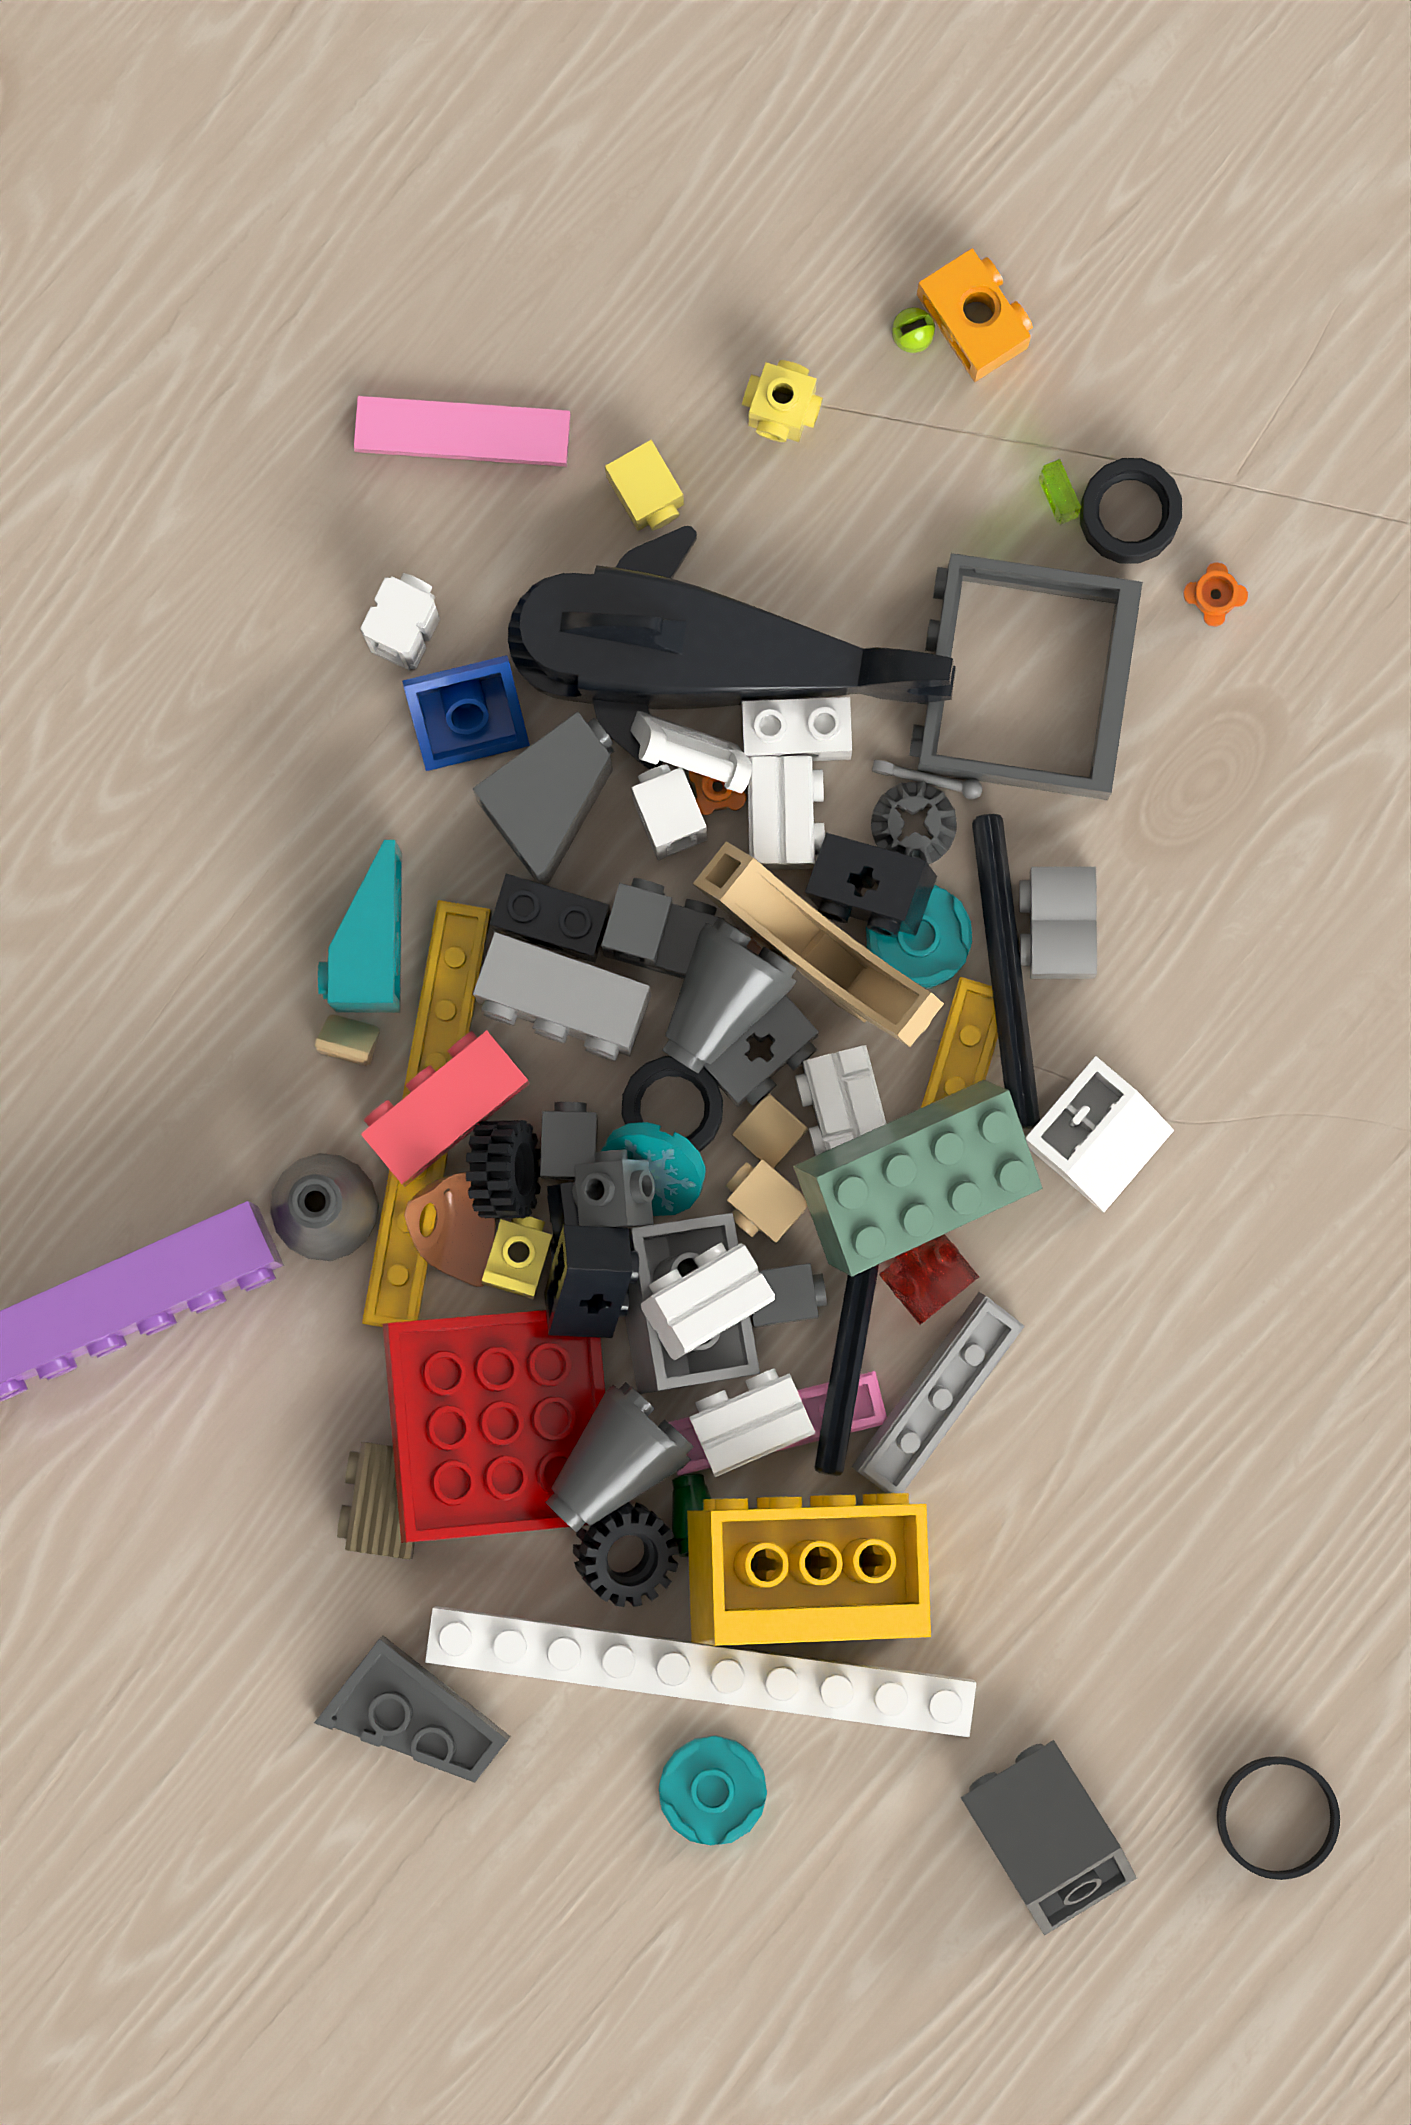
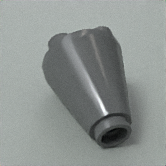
[663,917,797,1073]
[270,1153,379,1262]
[545,1382,694,1532]

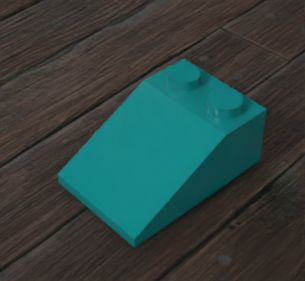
[318,840,402,1013]

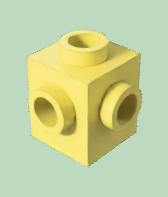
[742,360,823,442]

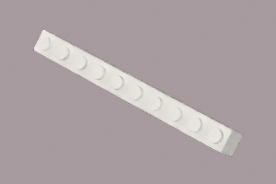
[425,1606,976,1737]

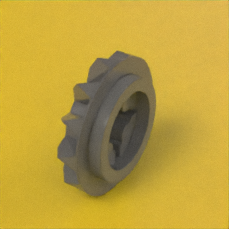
[871,781,957,864]

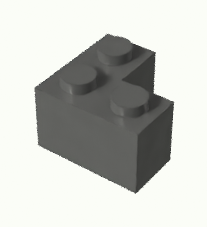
[601,878,725,979]

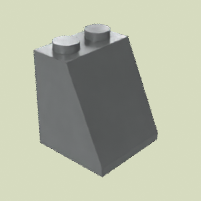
[472,712,615,885]
[961,1740,1137,1936]

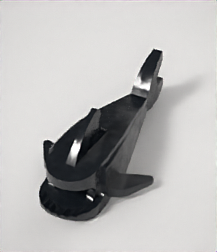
[508,526,956,770]

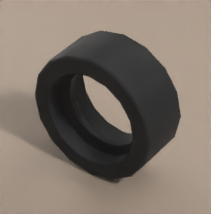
[1080,458,1182,564]
[621,1056,723,1152]

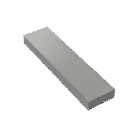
[851,1292,1025,1493]

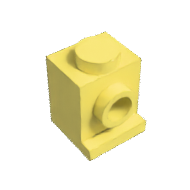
[482,1216,553,1299]

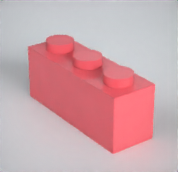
[361,1030,530,1187]

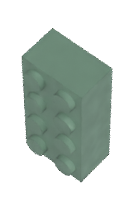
[793,1080,1043,1276]

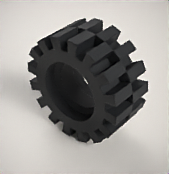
[466,1120,541,1218]
[573,1502,679,1607]

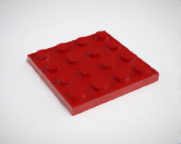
[383,1310,605,1543]

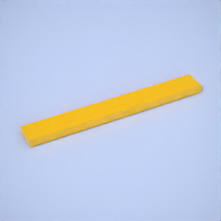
[362,900,491,1328]

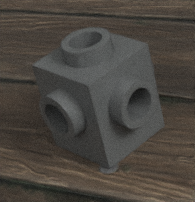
[572,1150,655,1228]

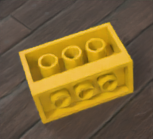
[687,1493,931,1646]

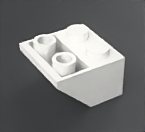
[1025,1056,1174,1213]

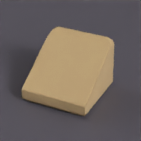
[315,1014,380,1067]
[732,1093,808,1169]

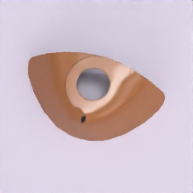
[404,1172,495,1287]

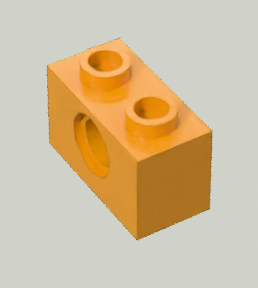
[917,248,1033,382]

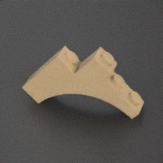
[693,841,944,1047]

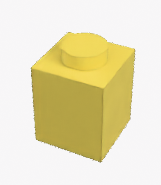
[605,440,684,531]

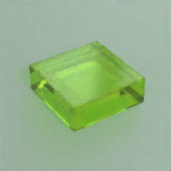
[1038,459,1081,525]

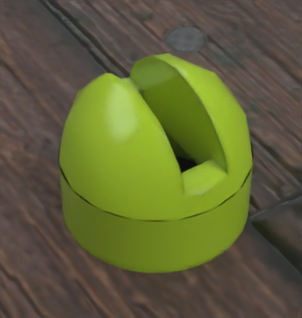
[892,307,935,353]

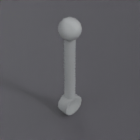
[872,760,982,799]

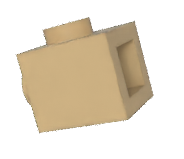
[726,1159,808,1245]

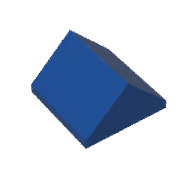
[402,655,530,771]

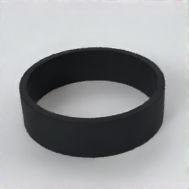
[1217,1756,1340,1880]

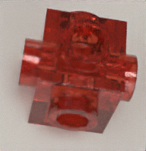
[879,1234,979,1325]

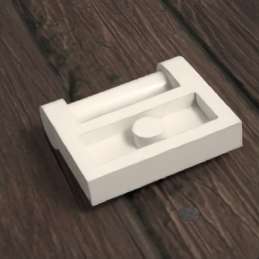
[630,711,752,793]

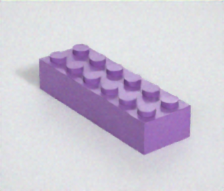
[0,1201,284,1402]

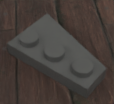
[314,1636,511,1783]

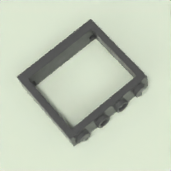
[909,553,1143,800]

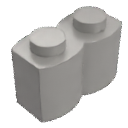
[1019,867,1097,979]

